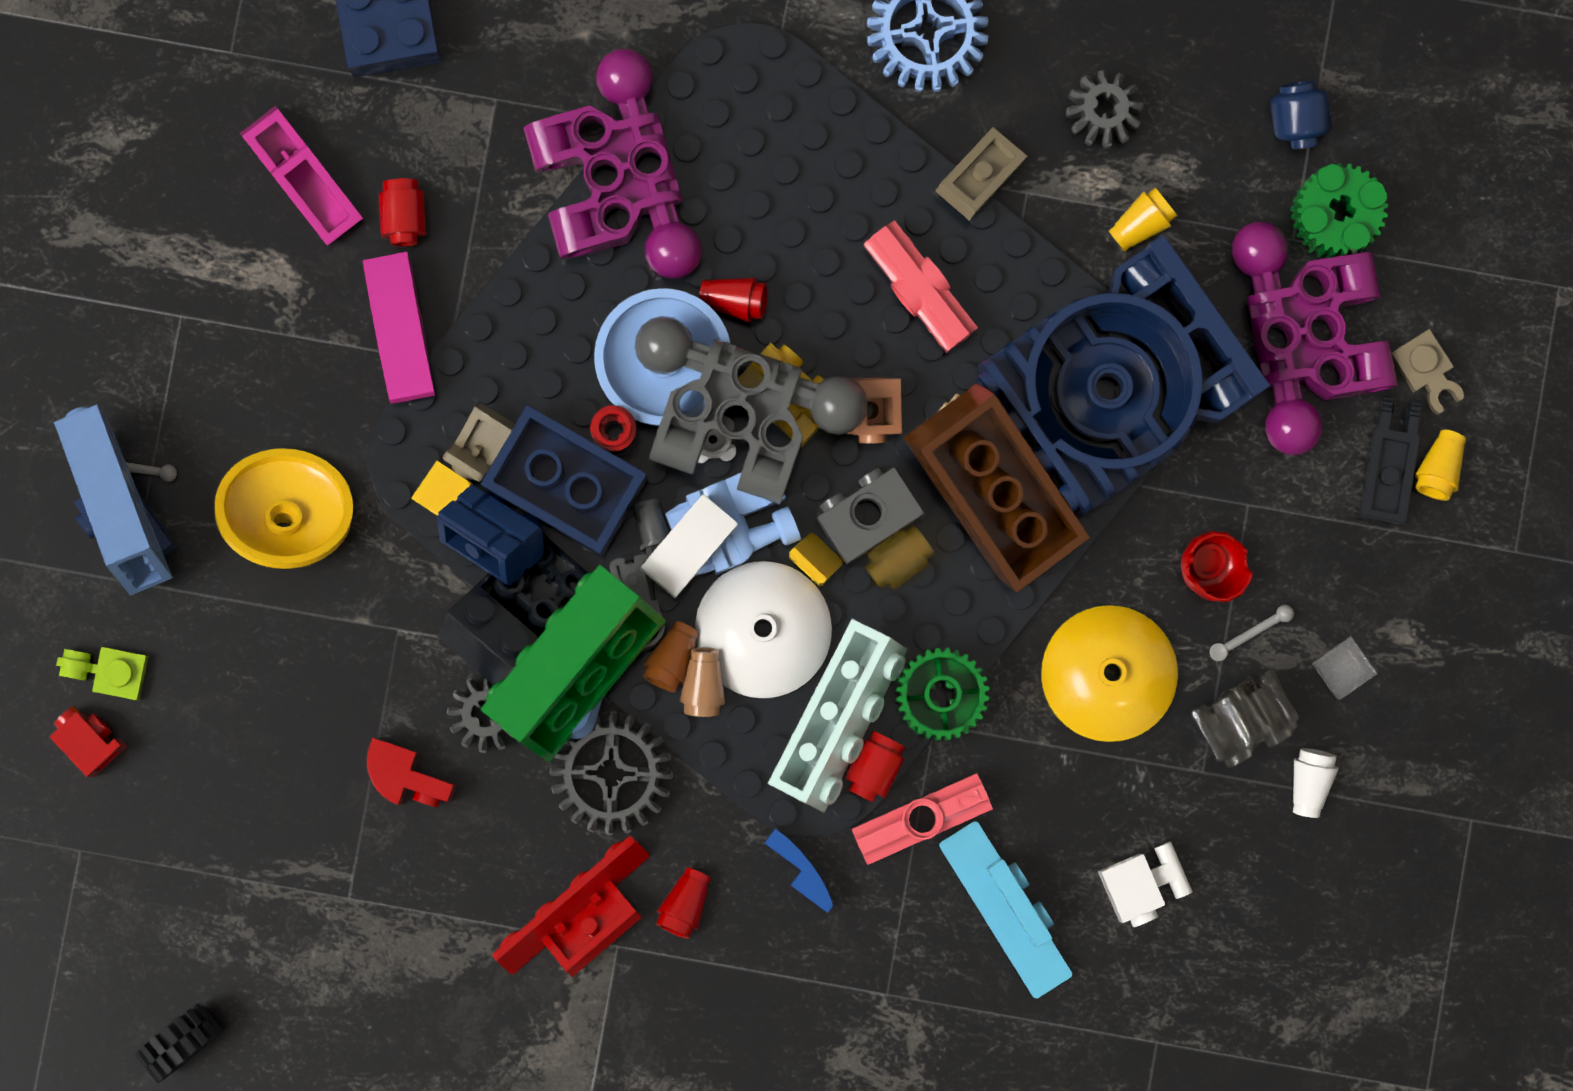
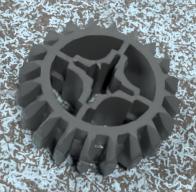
[549,711,673,835]

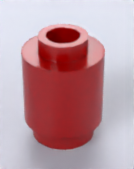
[379,178,426,247]
[844,731,905,802]

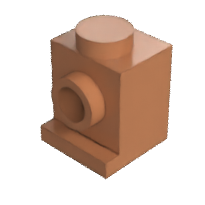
[846,377,902,443]

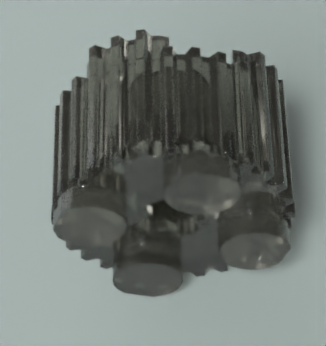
[1192,668,1299,768]

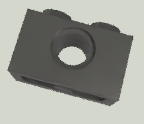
[817,466,924,566]

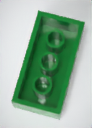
[480,564,666,763]

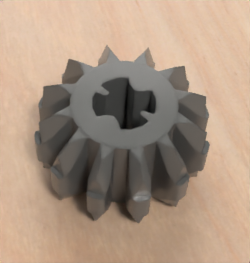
[1066,70,1143,149]
[447,678,512,753]

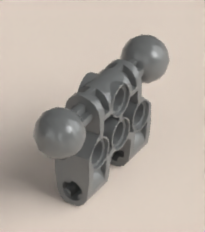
[634,316,868,504]

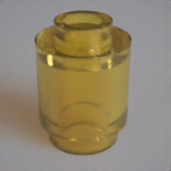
[865,525,935,590]

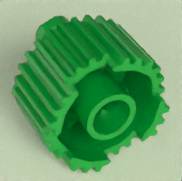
[1290,163,1388,258]
[895,648,989,741]

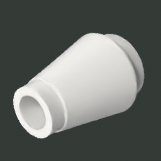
[1293,748,1339,818]

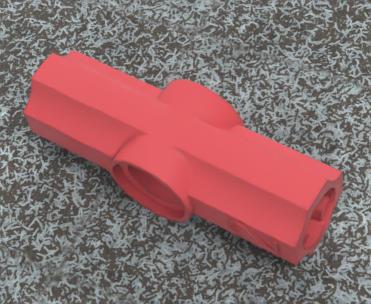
[863,220,978,353]
[851,773,993,865]

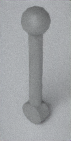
[126,462,177,482]
[1209,604,1294,661]

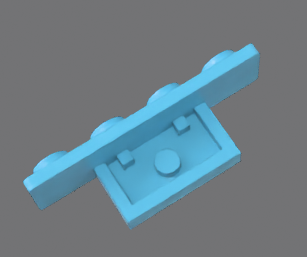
[939,821,1072,998]

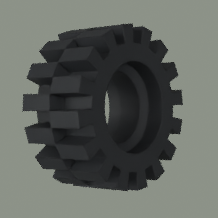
[134,1002,223,1084]

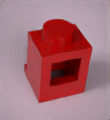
[50,706,128,777]

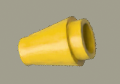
[1109,188,1178,252]
[1415,430,1466,501]

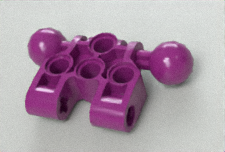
[523,48,702,279]
[1232,221,1398,455]

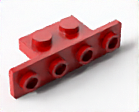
[492,836,650,977]

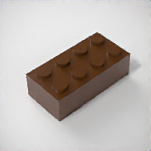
[904,383,1090,593]

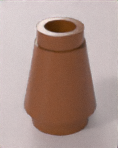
[643,621,699,693]

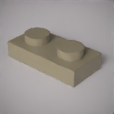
[935,127,1027,220]

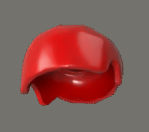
[1181,531,1253,602]

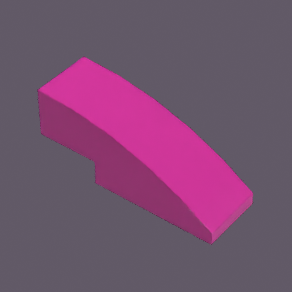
[240,106,363,246]
[363,252,435,404]

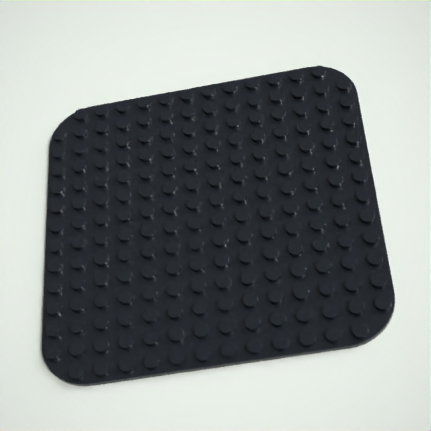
[369,23,1171,837]

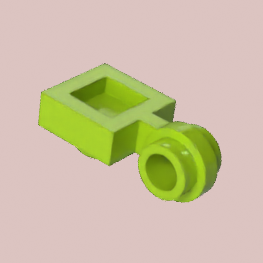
[56,647,149,701]

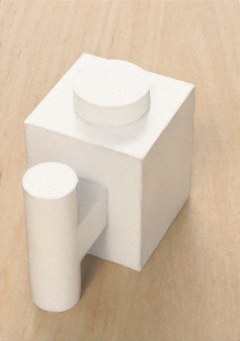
[1098,841,1192,927]

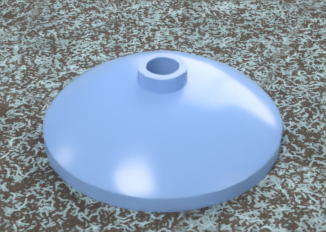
[594,288,730,426]

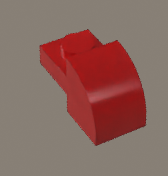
[367,738,457,808]

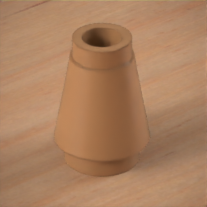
[680,647,725,717]

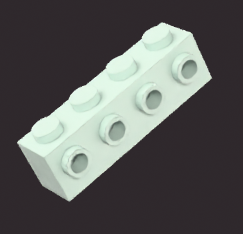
[768,619,908,813]

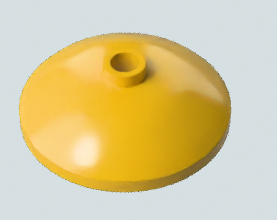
[215,448,353,569]
[1041,605,1178,742]

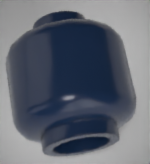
[1270,81,1332,149]

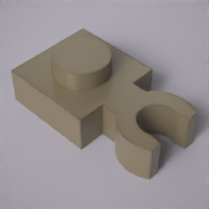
[1392,329,1464,415]

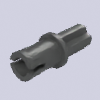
[632,498,669,591]

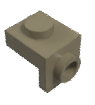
[443,402,515,482]

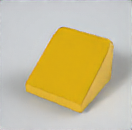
[411,461,473,516]
[789,533,843,586]

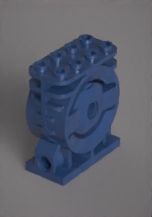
[975,234,1270,517]

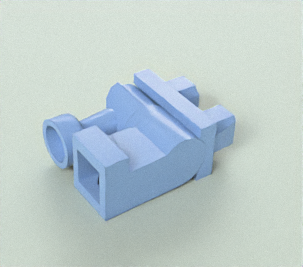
[665,472,801,575]

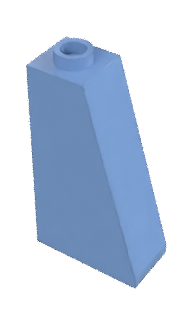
[54,404,173,596]

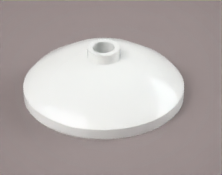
[695,561,832,698]

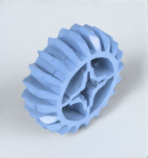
[867,0,988,92]

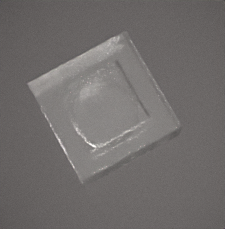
[1312,636,1377,700]

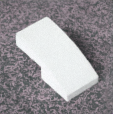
[640,494,738,598]

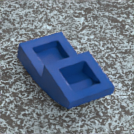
[765,828,833,913]

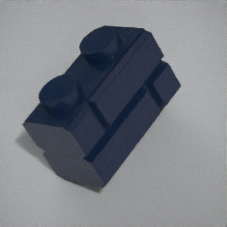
[437,484,545,586]

